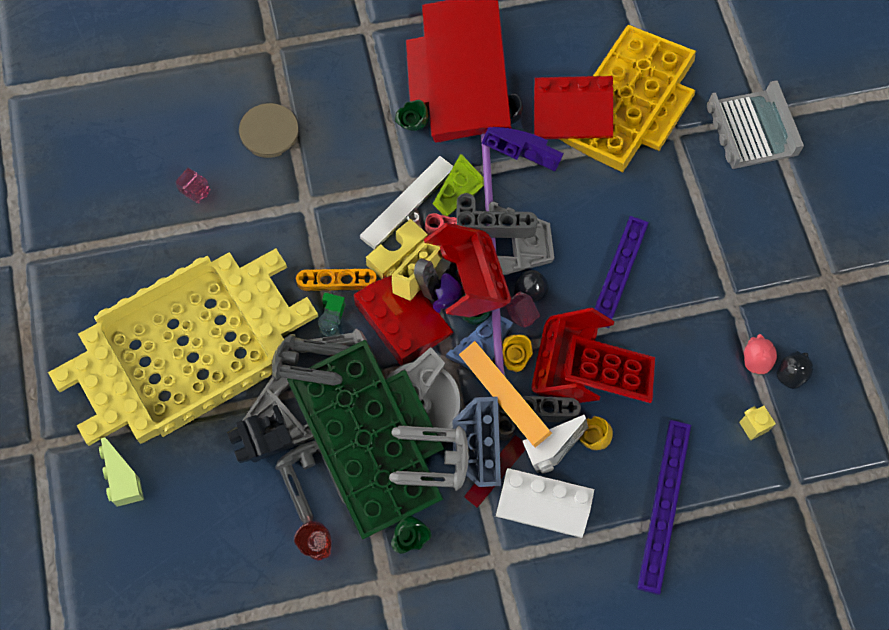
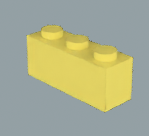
[392,242,442,300]

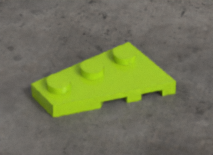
[433,154,484,217]

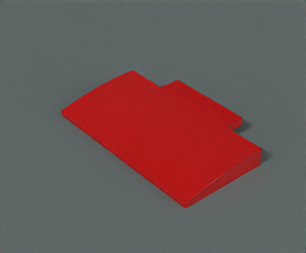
[406,0,512,143]

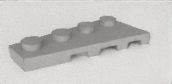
[406,347,446,400]

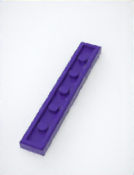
[594,216,649,328]

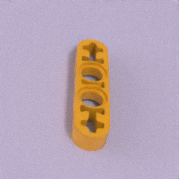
[296,269,377,291]

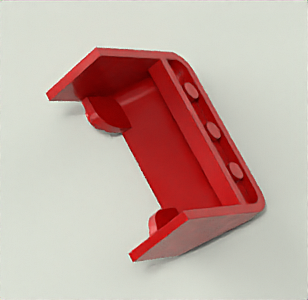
[424,222,511,317]
[531,308,615,403]

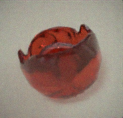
[294,521,332,560]

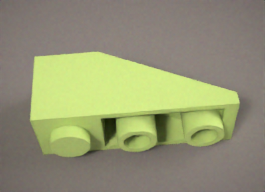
[99,437,144,507]

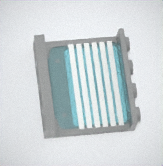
[707,81,804,169]

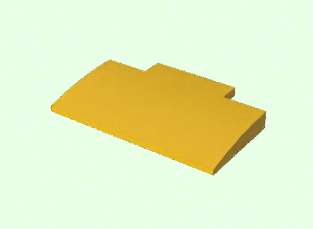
[559,25,696,172]

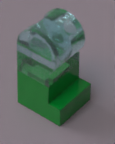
[318,292,346,336]

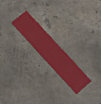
[464,435,526,508]

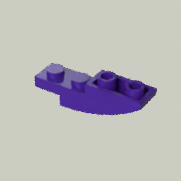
[482,127,564,171]

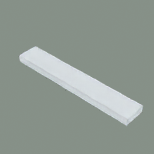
[360,156,453,250]

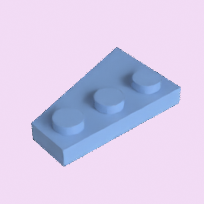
[446,315,513,371]

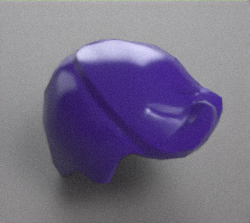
[433,273,463,313]

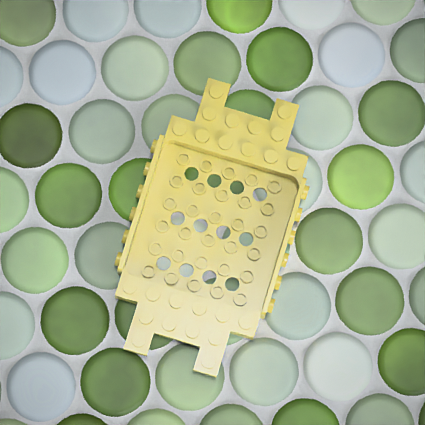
[48,249,318,446]

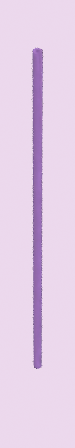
[481,134,504,375]

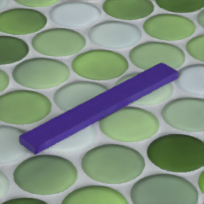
[637,420,691,595]

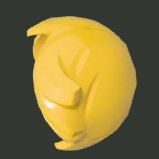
[502,334,533,372]
[580,416,613,450]

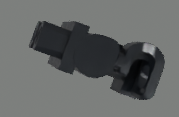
[227,405,295,463]

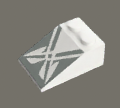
[523,415,589,474]

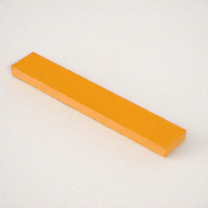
[459,341,552,448]

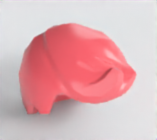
[744,334,777,374]

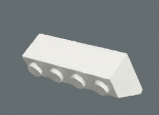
[496,468,594,538]

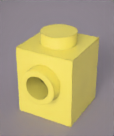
[739,406,776,440]

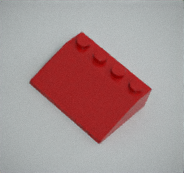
[534,76,613,139]
[354,275,454,366]
[564,335,655,403]

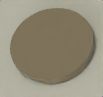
[239,103,299,158]

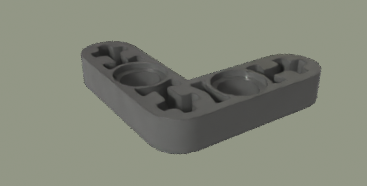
[414,257,457,301]

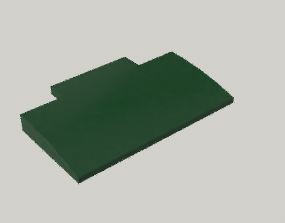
[287,340,444,540]

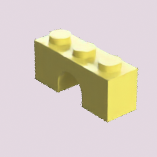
[366,219,428,279]

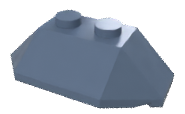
[452,397,501,487]

